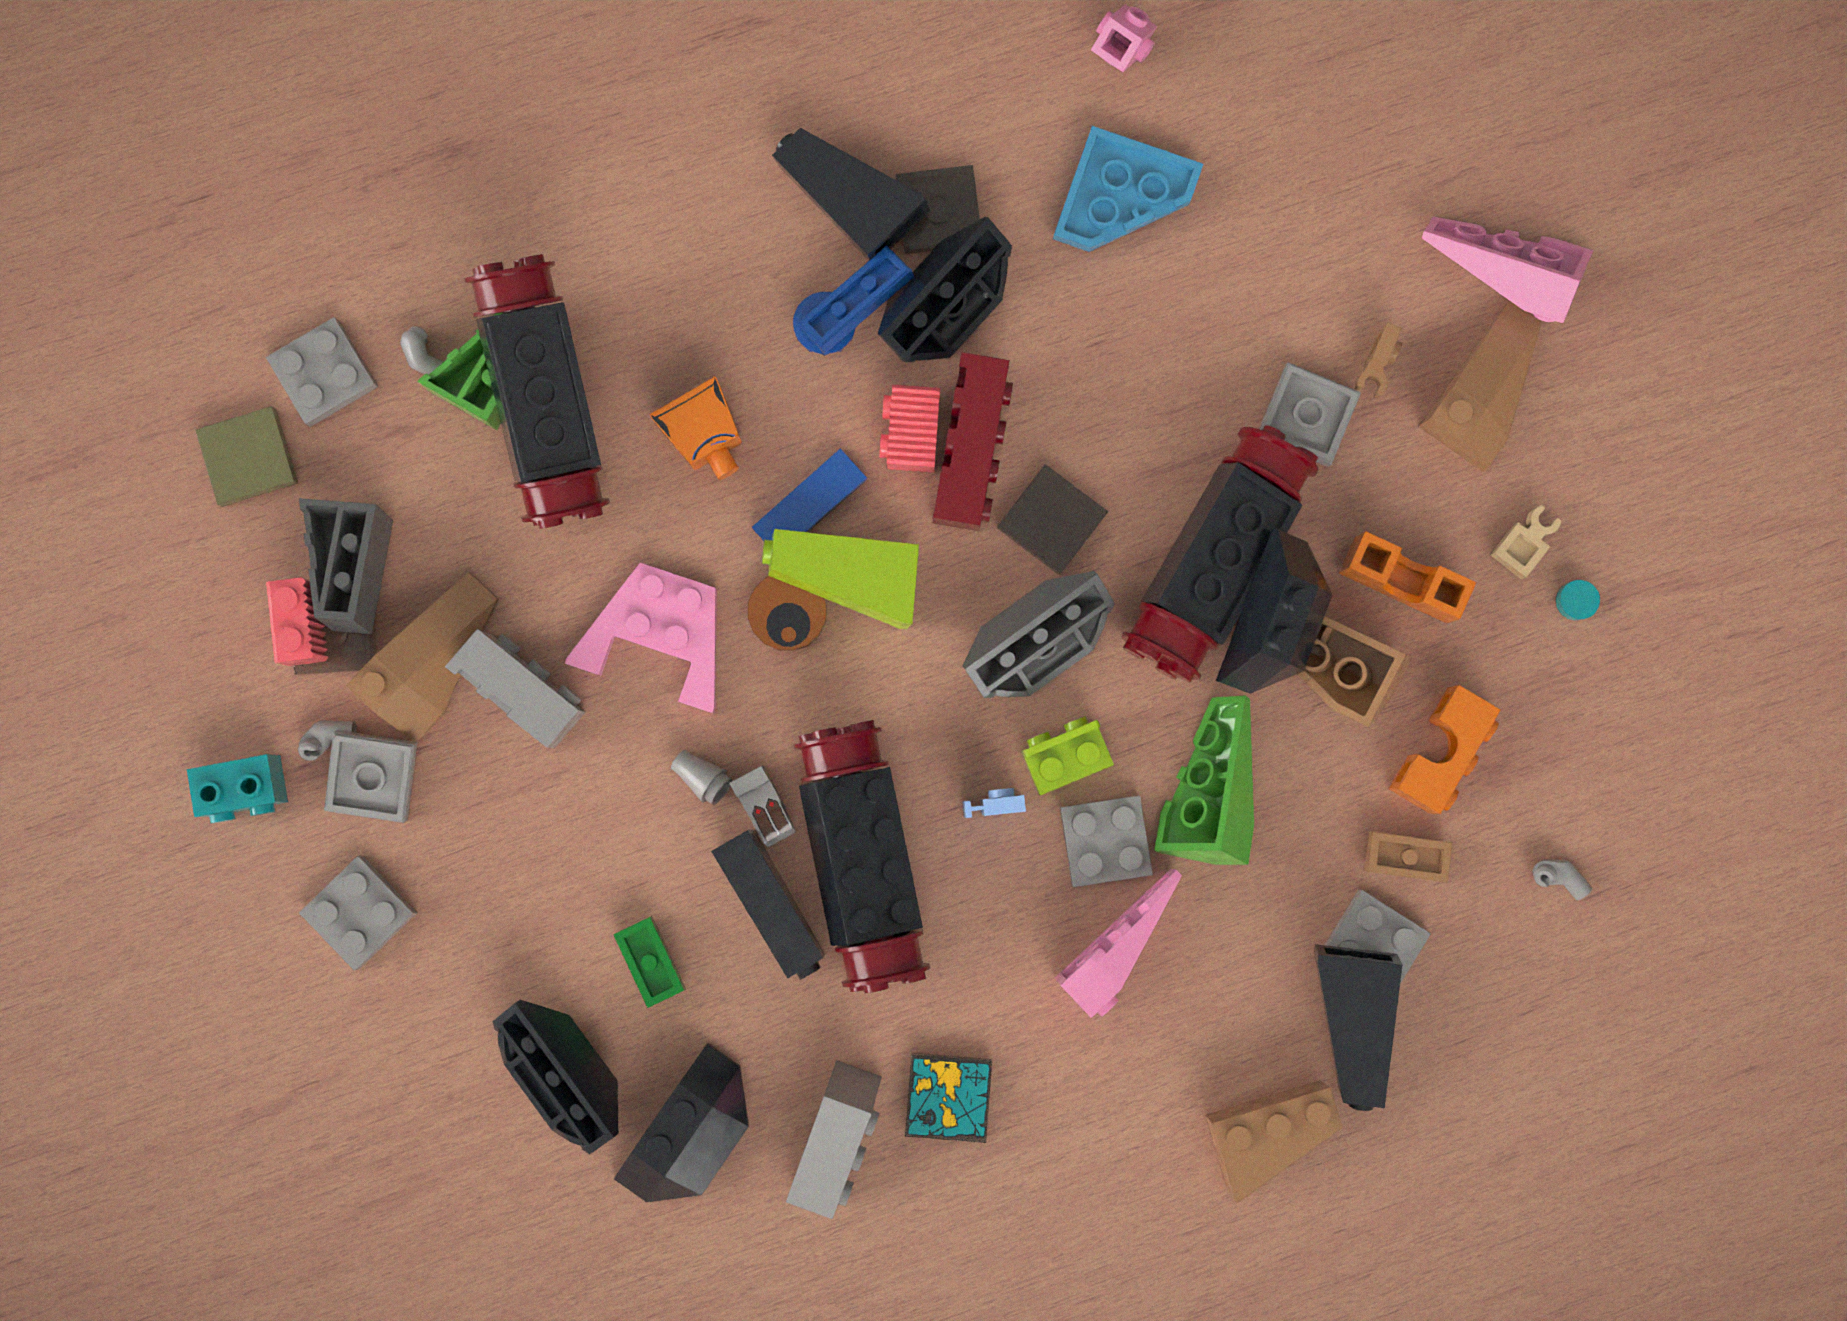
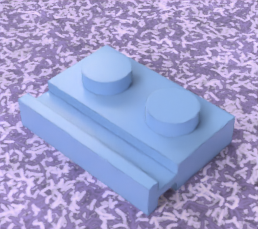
[962,788,1026,818]

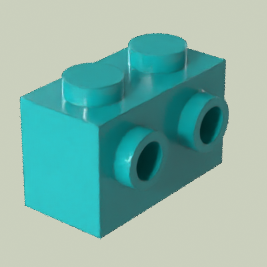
[186,754,288,824]

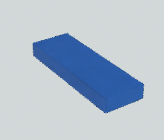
[797,246,914,354]
[752,448,867,541]

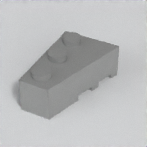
[786,1060,882,1219]

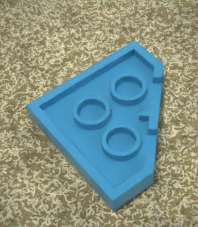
[1053,126,1203,252]

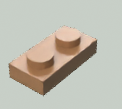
[1364,831,1453,883]

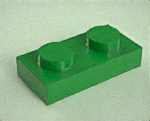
[613,916,686,1008]

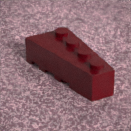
[933,352,1013,531]

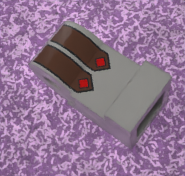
[729,766,796,847]

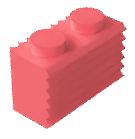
[879,385,940,473]
[266,577,329,666]

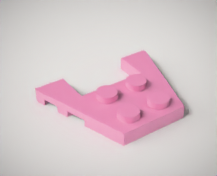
[565,563,717,714]

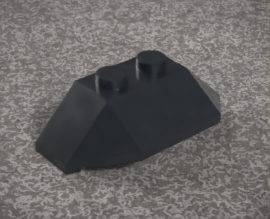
[878,217,1012,363]
[1216,528,1332,694]
[492,999,619,1155]
[614,1043,749,1202]

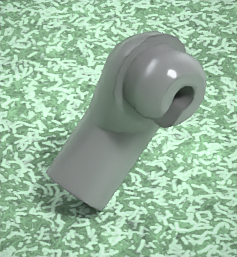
[400,326,444,375]
[298,720,357,761]
[1533,859,1593,900]

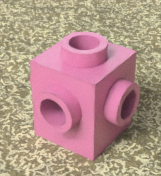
[1091,4,1157,72]

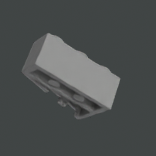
[445,629,585,749]

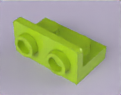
[1021,716,1114,796]

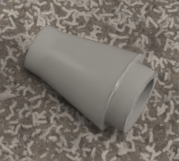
[671,750,732,805]

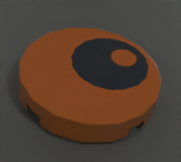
[747,576,827,651]

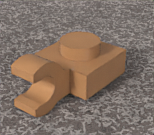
[1355,322,1402,399]

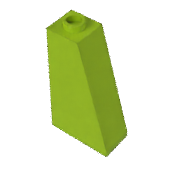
[762,529,919,629]

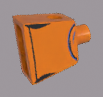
[649,376,742,480]

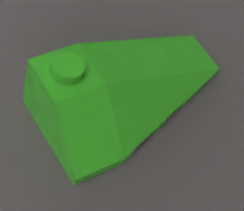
[1154,695,1254,865]

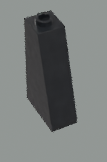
[772,128,931,260]
[711,829,825,980]
[1314,944,1403,1111]

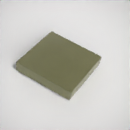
[195,406,298,507]

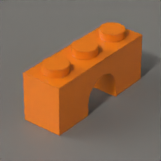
[1339,531,1477,623]
[1389,685,1501,814]

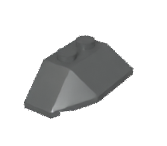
[962,571,1115,698]

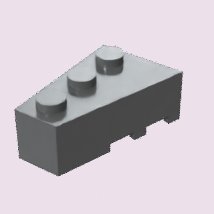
[299,498,393,634]

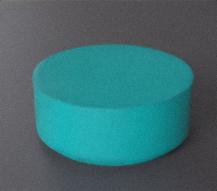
[1556,580,1600,621]

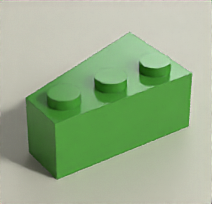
[417,313,503,430]

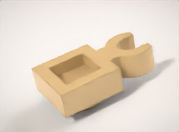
[1490,505,1561,580]

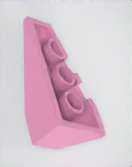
[1422,217,1593,323]
[1055,868,1182,1018]

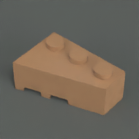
[1205,1080,1343,1204]

